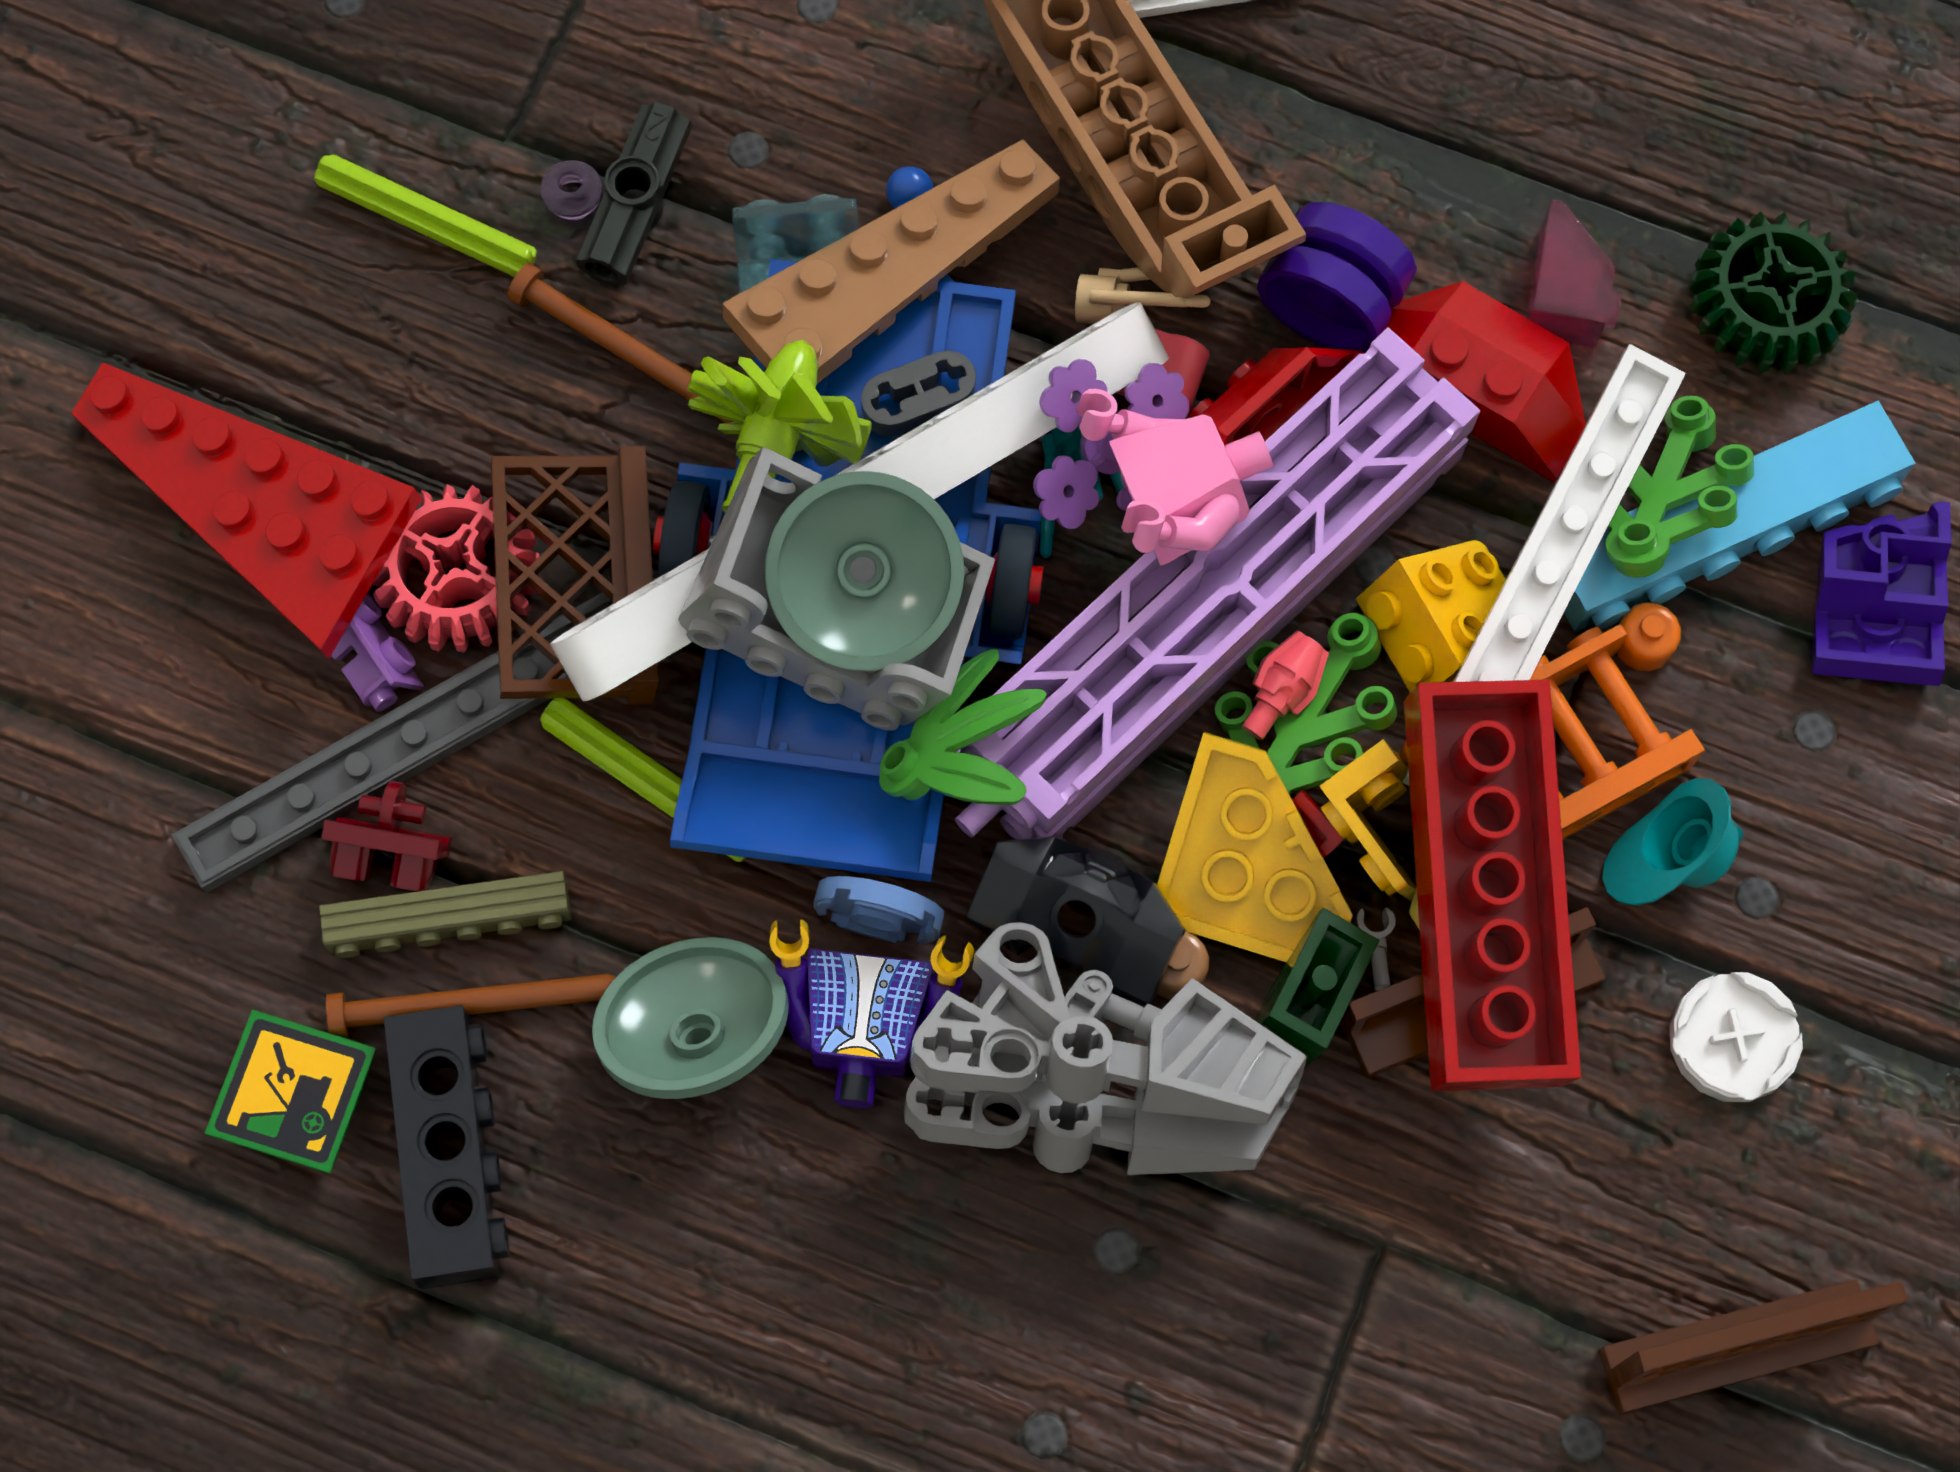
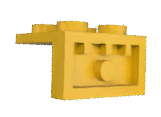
[1320,739,1416,901]

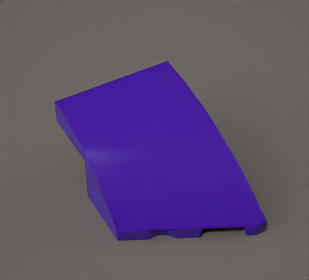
[1812,502,1952,686]

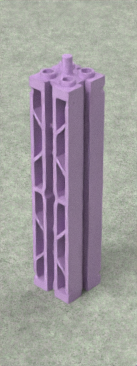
[955,327,1481,840]

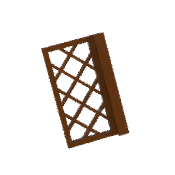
[491,446,659,705]
[1599,1279,1908,1415]

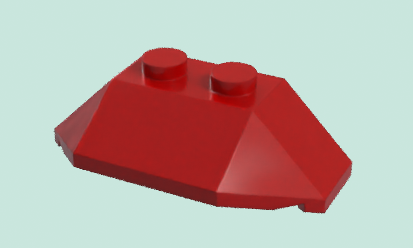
[1386,281,1586,483]
[1186,347,1364,445]

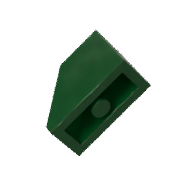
[1255,908,1380,1068]

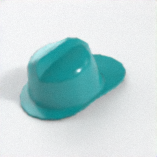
[1602,778,1744,906]

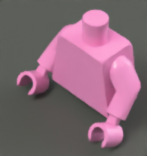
[1076,389,1274,566]

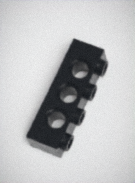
[384,1005,510,1290]

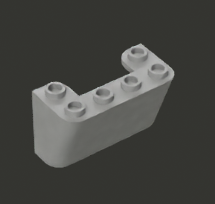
[678,447,995,730]

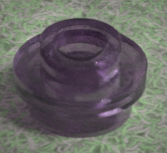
[541,160,602,220]

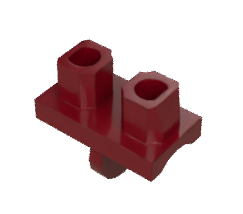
[321,781,452,892]

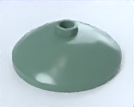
[765,471,964,671]
[592,937,789,1099]

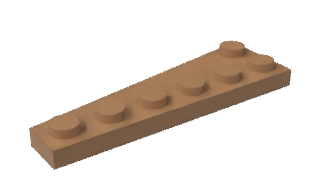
[722,139,1060,385]

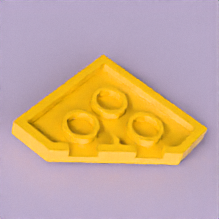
[1157,732,1353,962]

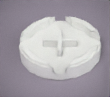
[1669,972,1803,1102]

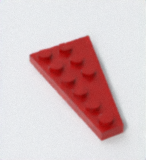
[71,362,422,660]

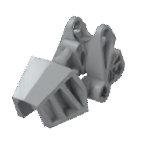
[904,922,1307,1175]

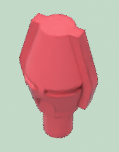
[1241,631,1329,741]

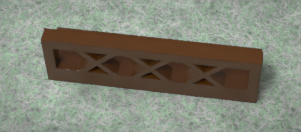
[1340,907,1606,1079]

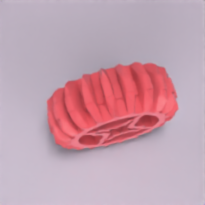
[373,484,540,654]

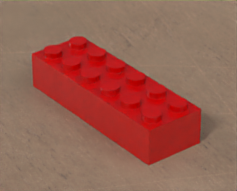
[1404,679,1581,1092]

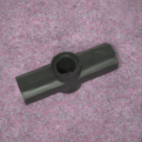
[576,102,692,286]

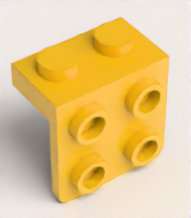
[1356,540,1506,692]

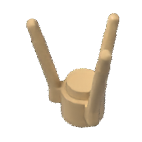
[1075,267,1211,324]

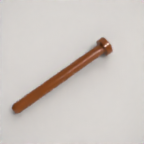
[507,263,733,423]
[326,973,616,1038]

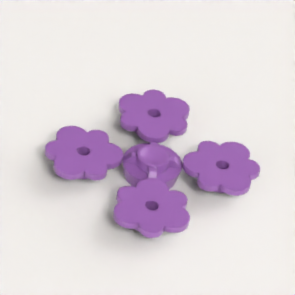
[1033,359,1189,529]

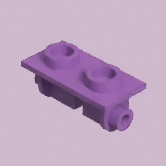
[332,593,425,712]

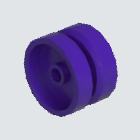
[1257,202,1417,353]

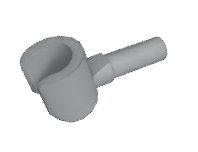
[1353,907,1396,991]

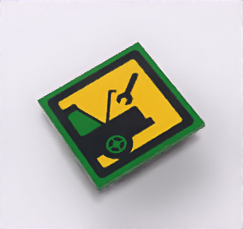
[204,1009,377,1174]

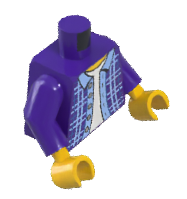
[769,919,974,1108]

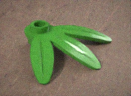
[879,648,1046,805]

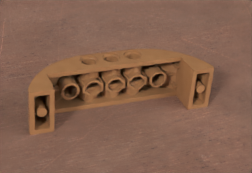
[982,0,1306,298]

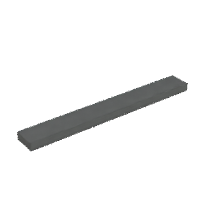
[171,593,612,893]

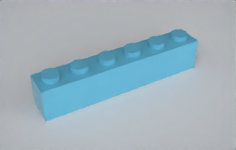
[1564,400,1915,632]

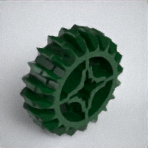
[1689,211,1858,374]

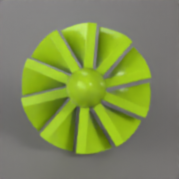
[687,340,872,513]

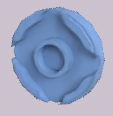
[813,876,944,944]

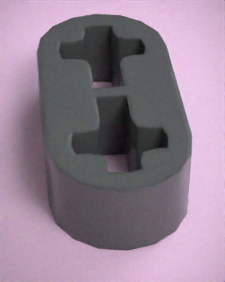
[861,350,976,437]

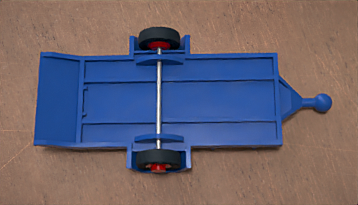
[653,166,1044,882]

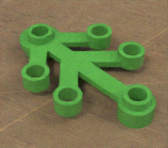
[1605,396,1754,578]
[1215,613,1397,797]

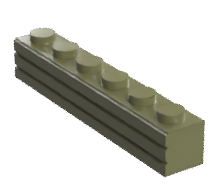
[319,871,572,958]

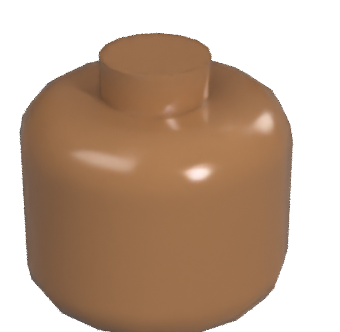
[1157,931,1209,999]

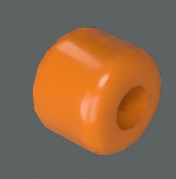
[1617,602,1681,671]

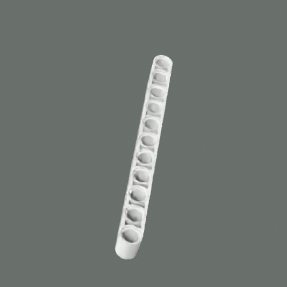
[550,302,1169,701]

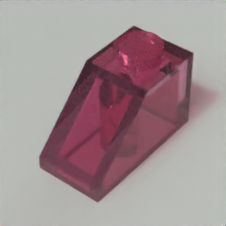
[1526,200,1622,348]

